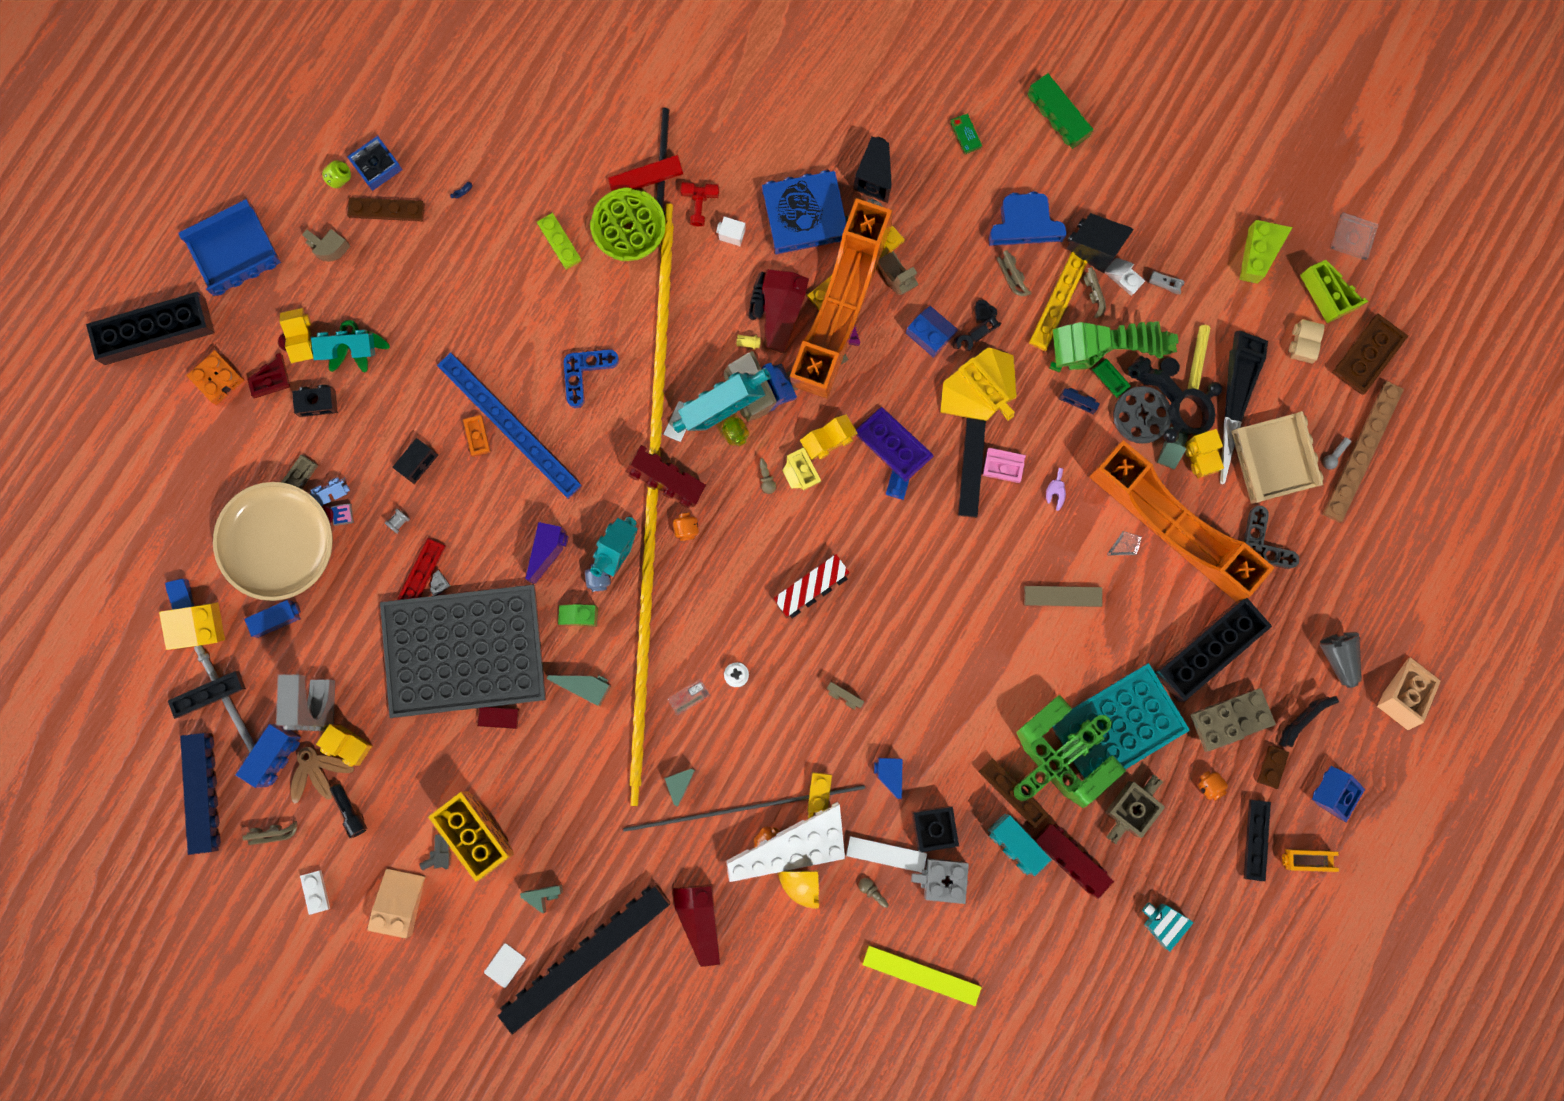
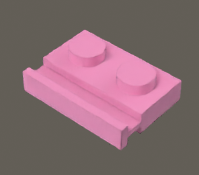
[982,448,1026,483]

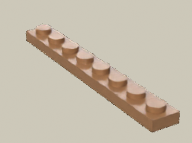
[1322,381,1404,523]

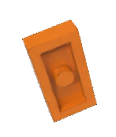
[463,415,491,457]

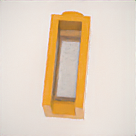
[1282,849,1339,872]

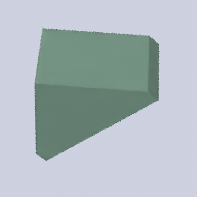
[665,768,695,807]

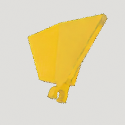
[941,348,1017,421]

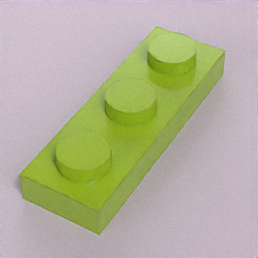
[537,213,582,270]

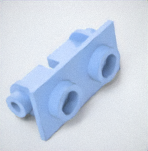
[310,477,350,506]

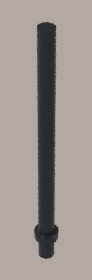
[657,108,670,216]

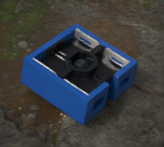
[347,136,403,191]

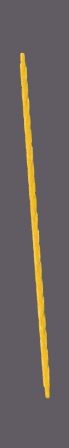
[630,204,674,806]

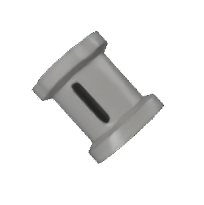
[384,508,410,534]

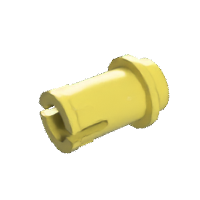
[736,334,761,350]

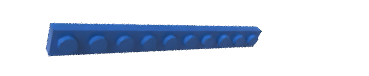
[437,352,582,499]

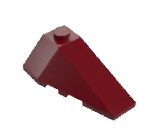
[762,269,809,353]
[673,884,720,967]

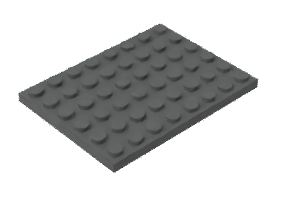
[380,585,546,718]

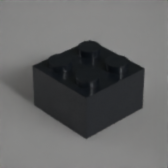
[912,806,959,852]

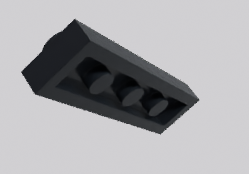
[168,671,246,719]
[1244,800,1271,882]

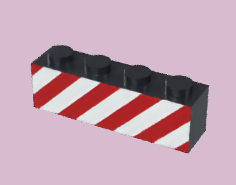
[773,554,850,619]

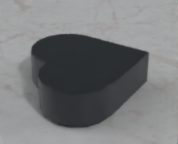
[974,300,997,323]

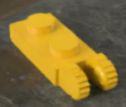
[807,772,832,819]

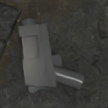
[419,834,451,871]

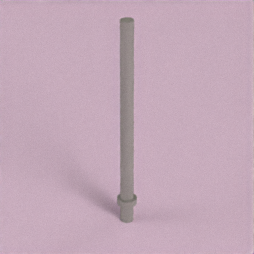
[194,645,255,752]

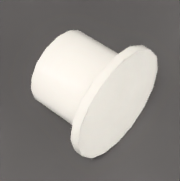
[724,662,749,687]

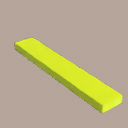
[862,945,982,1006]

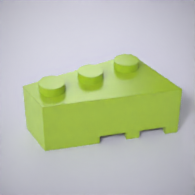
[1239,220,1293,284]
[1300,260,1369,323]

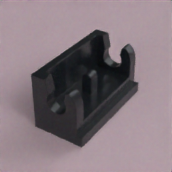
[392,438,438,485]

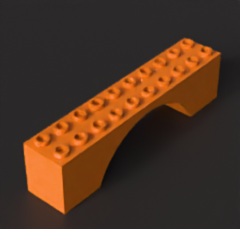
[790,198,892,399]
[1089,440,1275,602]

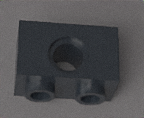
[292,385,338,417]

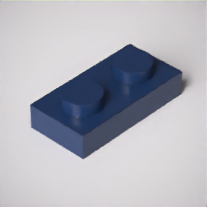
[1059,388,1100,414]

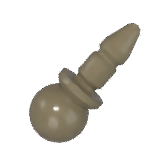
[760,458,776,494]
[858,878,888,908]

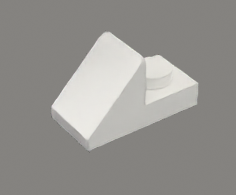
[1104,258,1145,296]

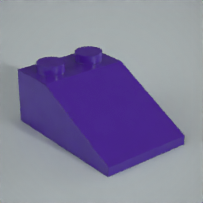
[525,522,568,584]

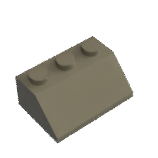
[724,351,777,422]

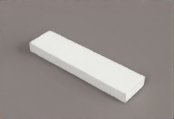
[846,836,927,873]

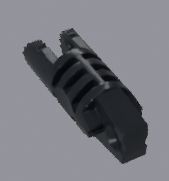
[748,272,766,320]

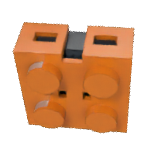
[186,350,245,406]

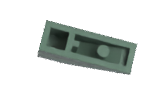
[547,675,611,706]

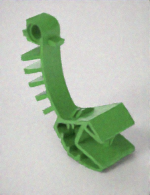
[1053,321,1179,370]

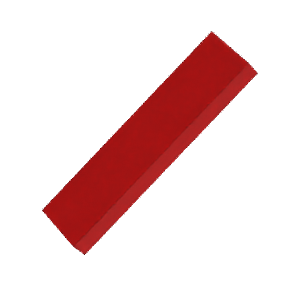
[608,155,684,192]
[397,538,446,600]

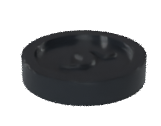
[1160,358,1180,377]

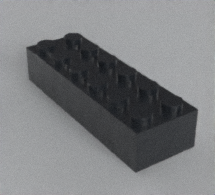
[86,292,215,365]
[1154,598,1272,702]

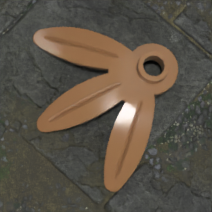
[291,747,354,803]

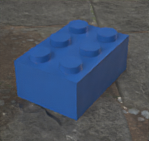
[236,724,301,788]

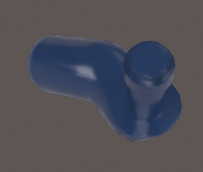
[450,182,473,198]

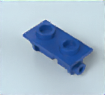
[885,470,909,500]

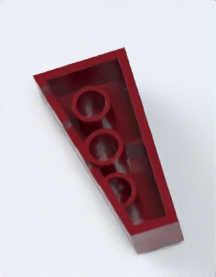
[625,445,706,508]
[1033,823,1114,899]

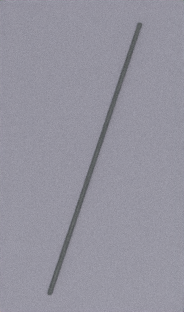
[623,785,865,832]

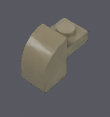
[302,229,350,262]

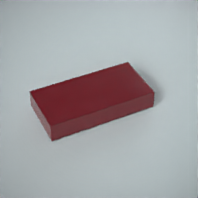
[478,707,519,729]

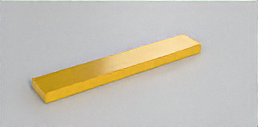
[1029,252,1088,351]

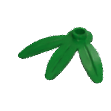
[329,320,390,373]

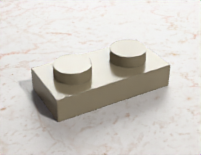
[827,682,864,710]

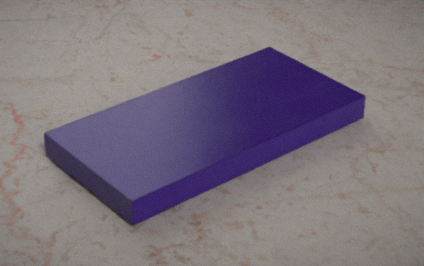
[856,407,934,482]

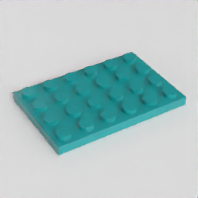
[1052,663,1190,780]

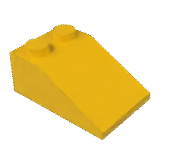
[159,602,225,650]

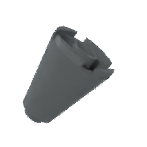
[1320,632,1361,688]

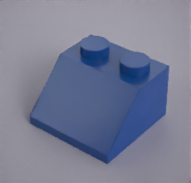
[906,306,958,358]
[1312,766,1365,822]

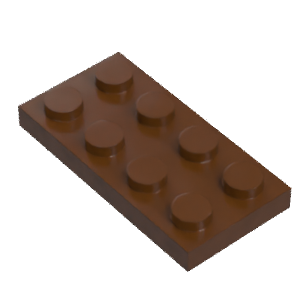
[1332,314,1408,395]

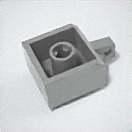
[911,858,969,904]

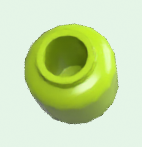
[322,160,351,188]

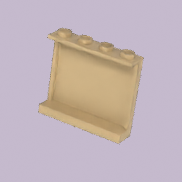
[1231,411,1323,504]

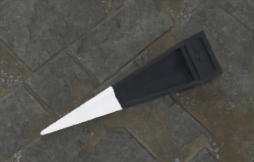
[1220,331,1268,484]

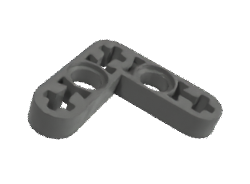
[1244,506,1299,569]

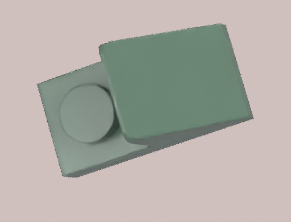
[1157,427,1189,469]
[520,884,563,914]

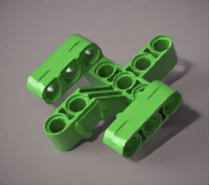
[1014,694,1126,808]

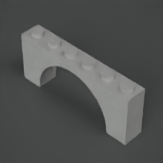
[276,675,335,731]

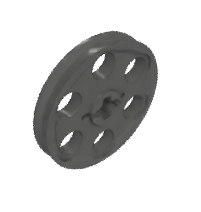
[1113,386,1171,444]

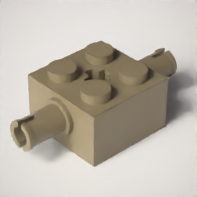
[1105,775,1165,844]

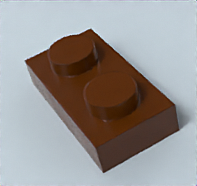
[1257,746,1289,789]

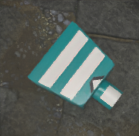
[1142,902,1194,952]

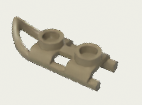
[996,250,1031,296]
[1083,267,1106,318]
[243,821,297,845]

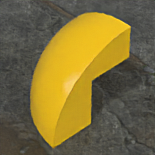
[778,870,819,909]

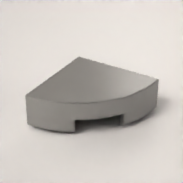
[431,570,451,596]

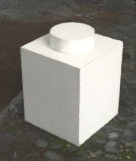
[716,217,746,246]

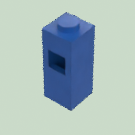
[244,600,301,638]

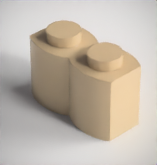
[1289,319,1325,364]

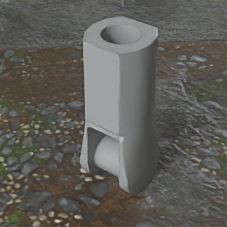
[1148,271,1185,294]

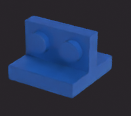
[761,363,797,412]

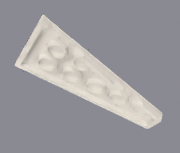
[726,802,845,882]

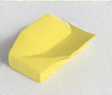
[782,447,821,490]

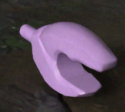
[1046,468,1066,511]

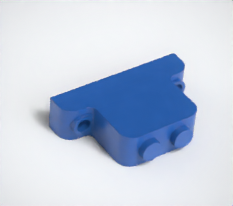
[988,192,1066,246]

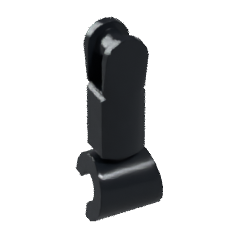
[953,314,1002,351]

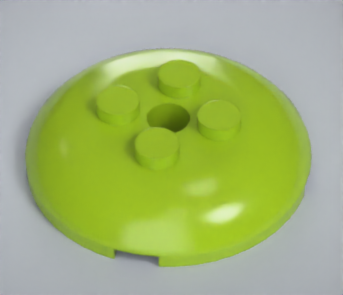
[590,188,666,261]

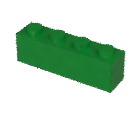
[1028,73,1094,149]

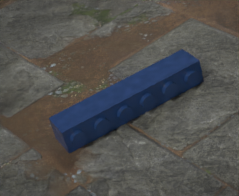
[180,733,221,855]

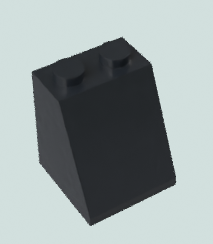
[853,136,892,203]
[1066,213,1134,273]

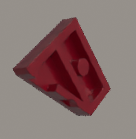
[247,353,291,399]

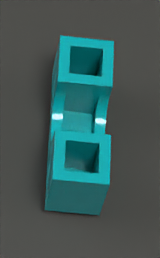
[311,330,375,360]

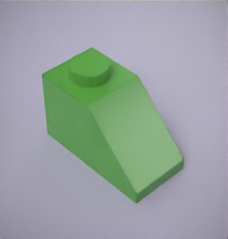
[558,604,598,627]

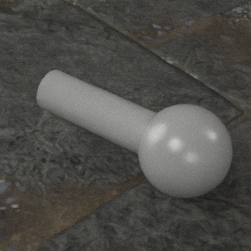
[1322,437,1352,470]

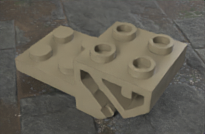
[1190,688,1276,752]

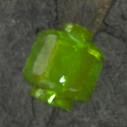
[721,417,750,446]

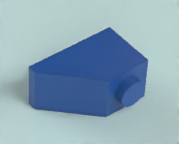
[874,758,903,799]

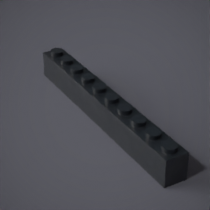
[497,885,671,1035]

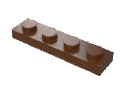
[347,197,425,222]
[978,758,1049,828]

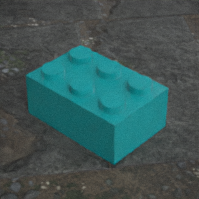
[988,814,1052,876]

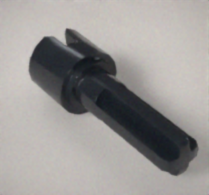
[330,784,368,839]

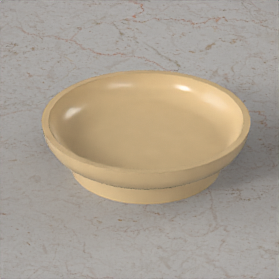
[213,482,333,601]

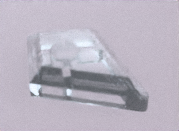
[1107,531,1142,556]

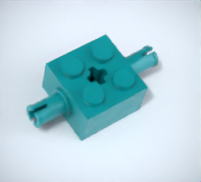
[590,517,638,577]

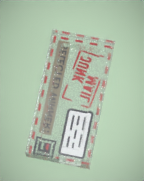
[668,679,711,716]

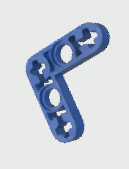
[564,350,619,408]

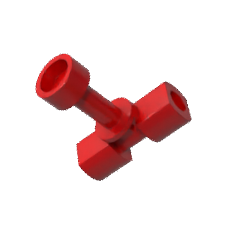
[681,182,719,227]

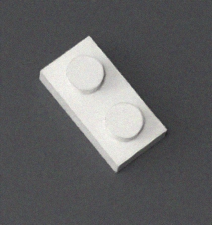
[300,870,330,915]

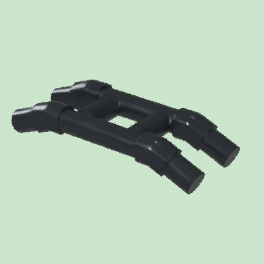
[1279,696,1339,747]

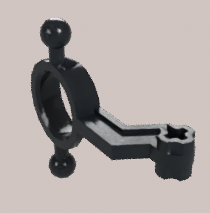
[1128,356,1222,443]

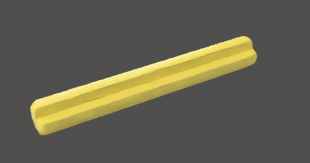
[1187,325,1210,390]

